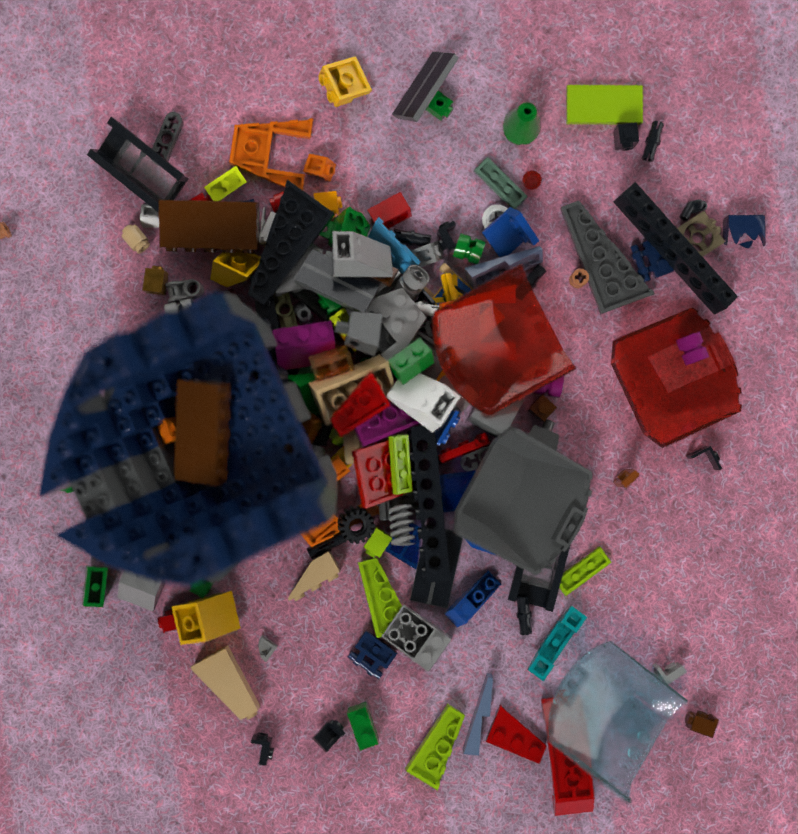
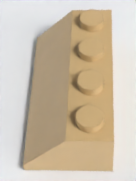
[308,355,394,426]

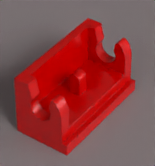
[367,191,412,229]

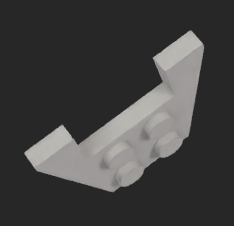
[346,288,427,366]

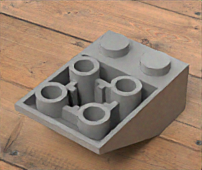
[332,231,393,277]
[381,605,453,672]

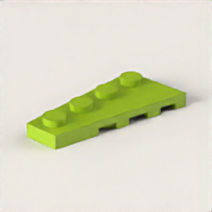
[357,557,402,638]
[405,704,465,791]

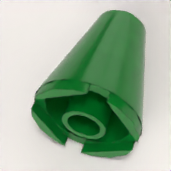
[503,102,541,145]

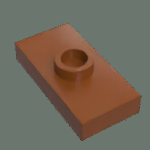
[613,469,640,488]

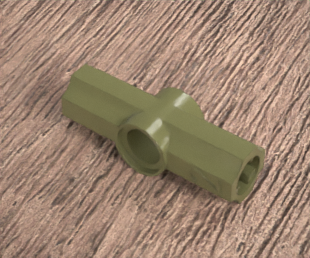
[273,292,298,328]

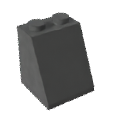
[467,379,525,437]

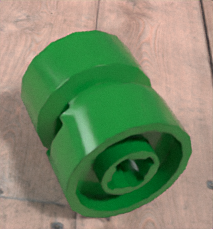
[453,233,486,264]

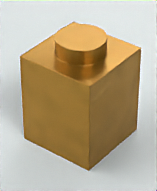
[142,266,169,296]

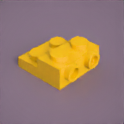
[318,56,372,107]

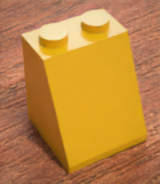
[172,591,241,645]

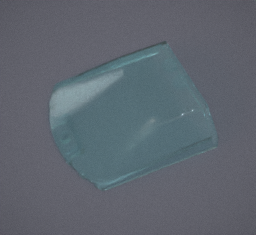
[548,641,688,803]

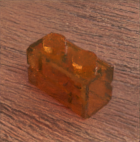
[308,345,354,382]

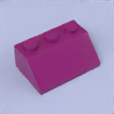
[272,321,337,370]

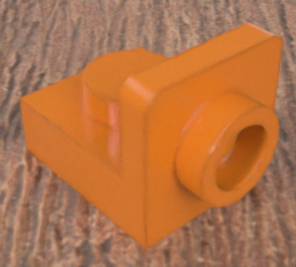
[303,153,336,182]
[157,417,176,445]

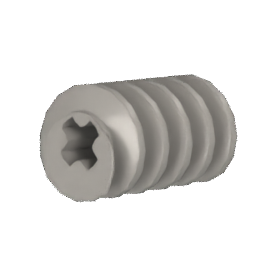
[388,504,416,546]

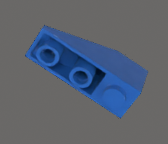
[444,570,501,627]

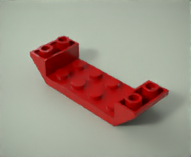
[541,694,595,816]

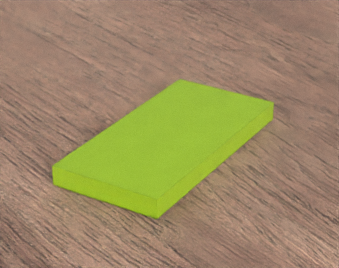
[566,85,643,125]

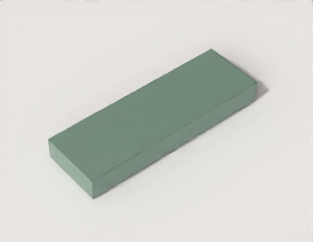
[474,157,528,209]

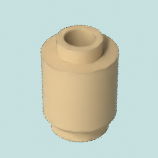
[121,225,150,254]

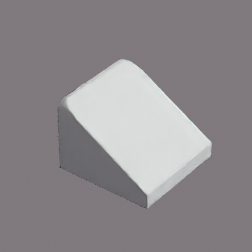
[140,204,159,228]

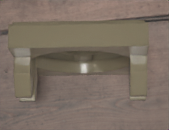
[677,211,725,257]

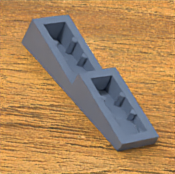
[464,246,543,290]
[462,673,493,756]

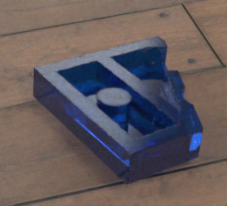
[385,523,420,569]

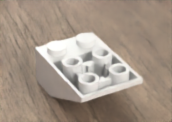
[386,373,460,432]

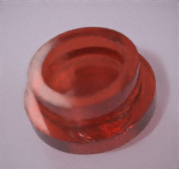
[522,170,542,190]

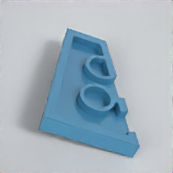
[368,217,421,274]

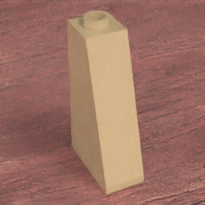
[191,645,260,720]

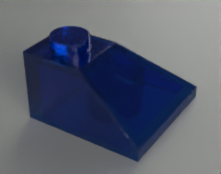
[439,470,476,512]

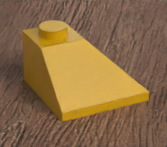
[210,249,260,287]

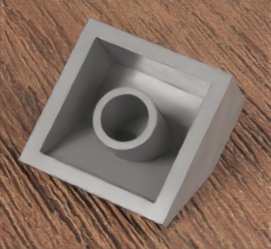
[117,571,165,611]

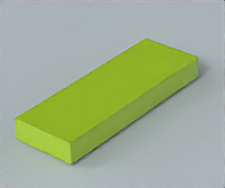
[388,433,413,495]
[559,546,612,596]

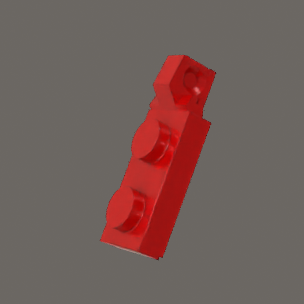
[438,433,490,464]

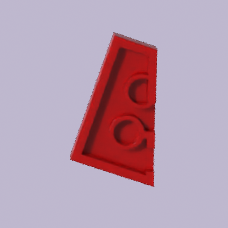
[329,371,390,437]
[485,705,547,764]

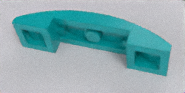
[527,606,587,682]

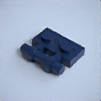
[630,241,674,282]
[347,630,397,679]

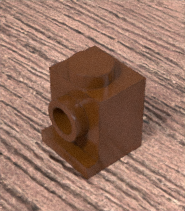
[685,710,719,738]

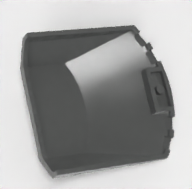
[453,426,593,575]

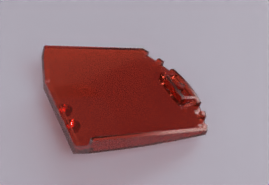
[432,263,577,416]
[611,307,742,448]

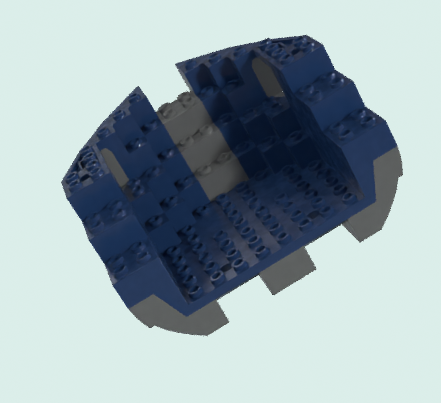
[39,292,337,587]

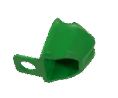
[320,207,370,247]

